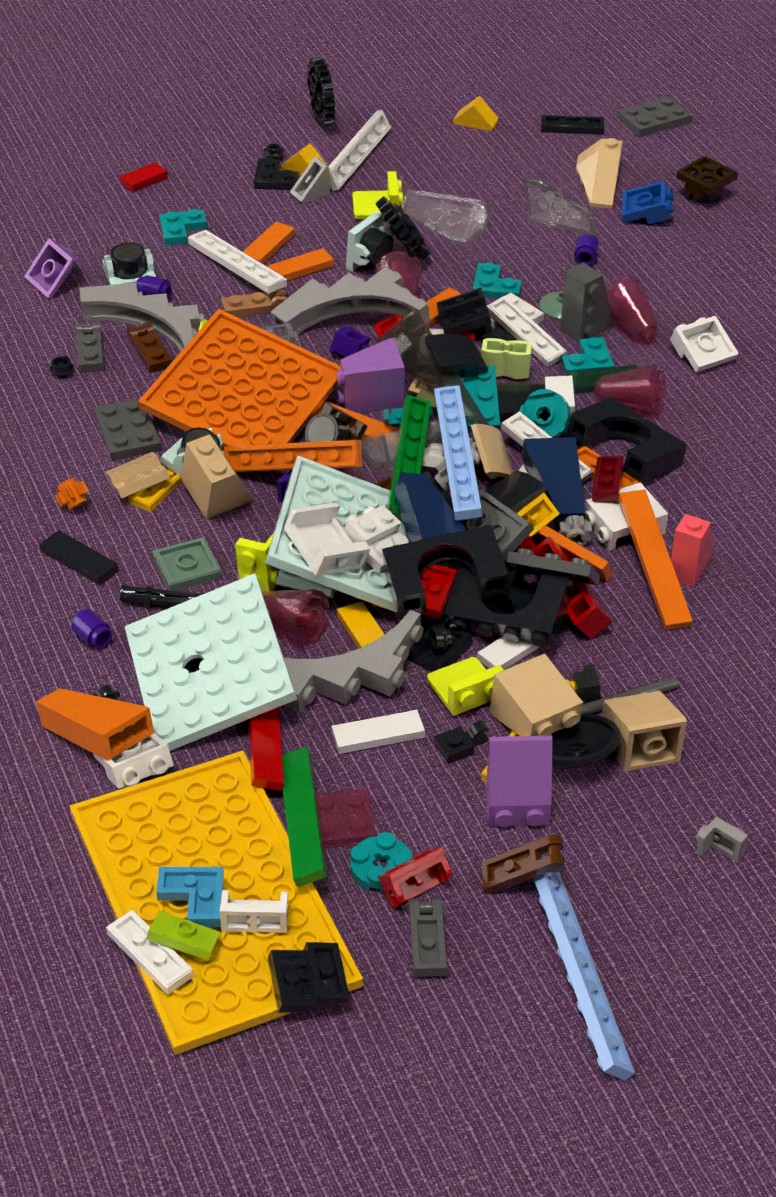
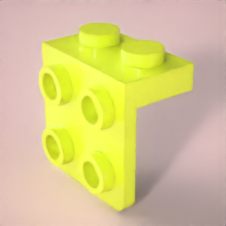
[353,171,403,220]
[235,532,280,595]
[427,657,503,716]

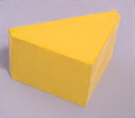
[453,96,499,131]
[281,143,328,175]
[516,493,560,537]

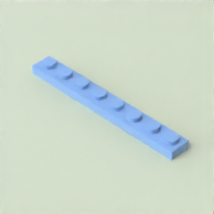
[434,385,482,521]
[532,855,635,1081]

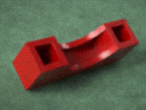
[534,536,612,639]

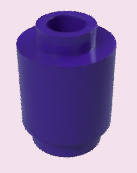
[574,233,599,265]
[136,275,172,299]
[71,609,112,648]

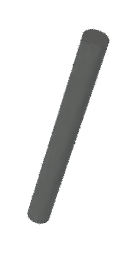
[581,677,679,714]

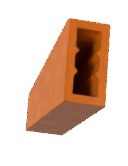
[36,688,154,761]

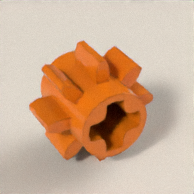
[55,477,89,510]

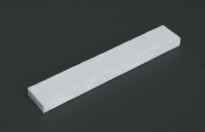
[328,110,391,191]
[188,230,287,294]

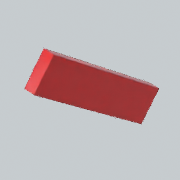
[248,707,284,791]

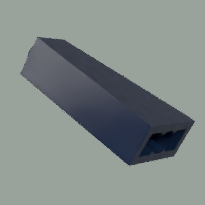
[522,437,585,529]
[394,472,466,543]

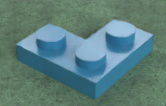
[157,867,224,927]

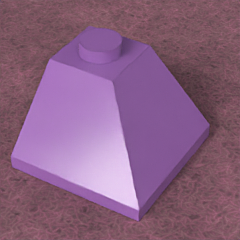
[24,238,79,299]

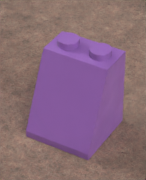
[337,338,405,413]

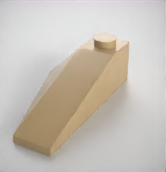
[576,138,623,209]

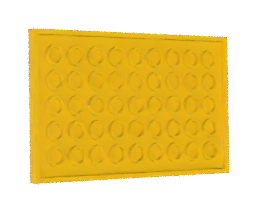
[70,751,363,1055]

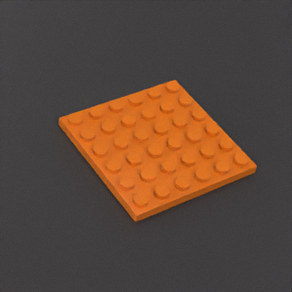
[138,309,341,472]

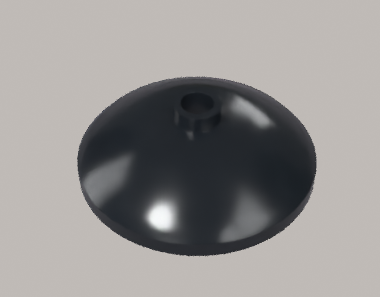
[551,713,620,768]

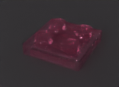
[316,789,376,849]

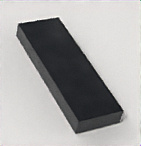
[541,115,604,135]
[40,530,118,585]

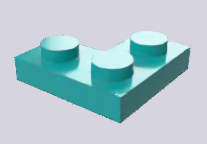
[159,209,207,246]
[473,263,521,299]
[561,337,614,377]

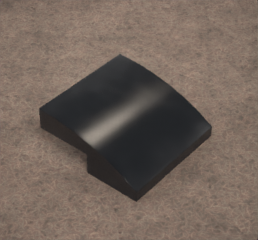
[437,288,492,335]
[425,334,488,377]
[496,382,549,419]
[485,471,548,512]
[407,614,473,672]
[268,942,350,1013]

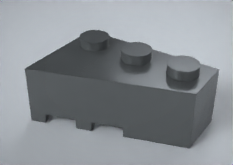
[560,263,614,343]

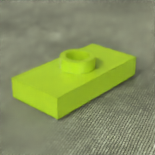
[146,911,221,961]

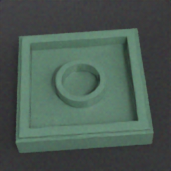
[152,537,222,591]

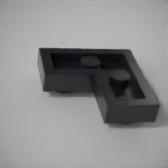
[254,157,299,191]

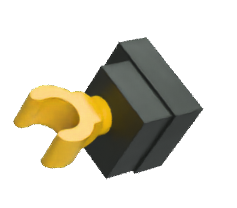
[566,664,601,704]

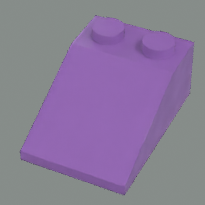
[485,735,552,827]

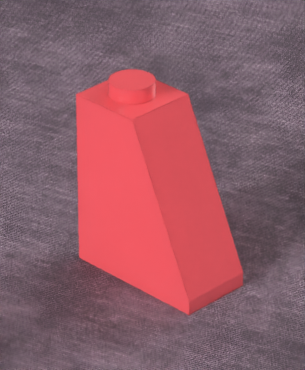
[671,514,713,587]

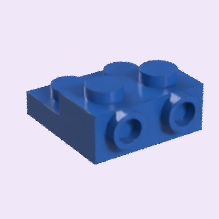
[622,180,674,224]

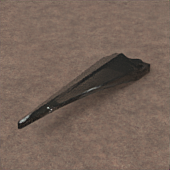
[375,310,489,425]

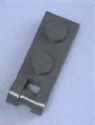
[75,322,104,373]
[409,898,447,977]

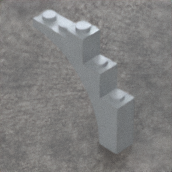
[271,266,431,339]
[79,283,204,352]
[283,610,423,713]

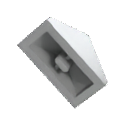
[290,157,330,204]

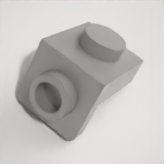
[696,816,748,863]

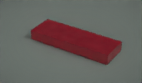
[592,456,624,501]

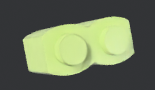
[481,338,532,380]

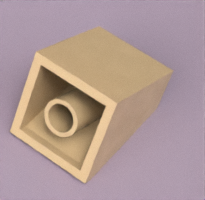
[181,434,253,519]
[489,654,583,736]
[602,691,687,772]

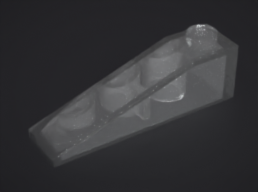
[524,178,596,236]
[401,189,492,244]
[361,418,441,472]

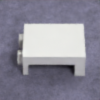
[584,483,668,551]
[284,502,371,576]

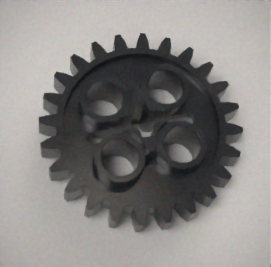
[307,57,335,127]
[375,196,431,260]

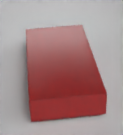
[119,162,168,192]

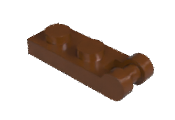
[127,322,172,373]
[481,835,565,894]

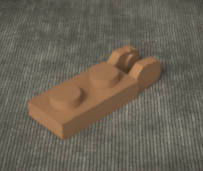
[221,288,287,317]

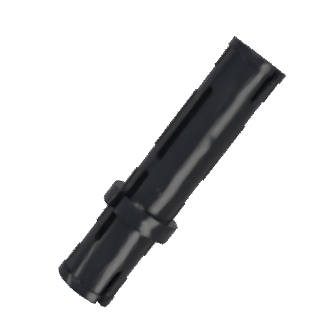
[120,585,205,608]

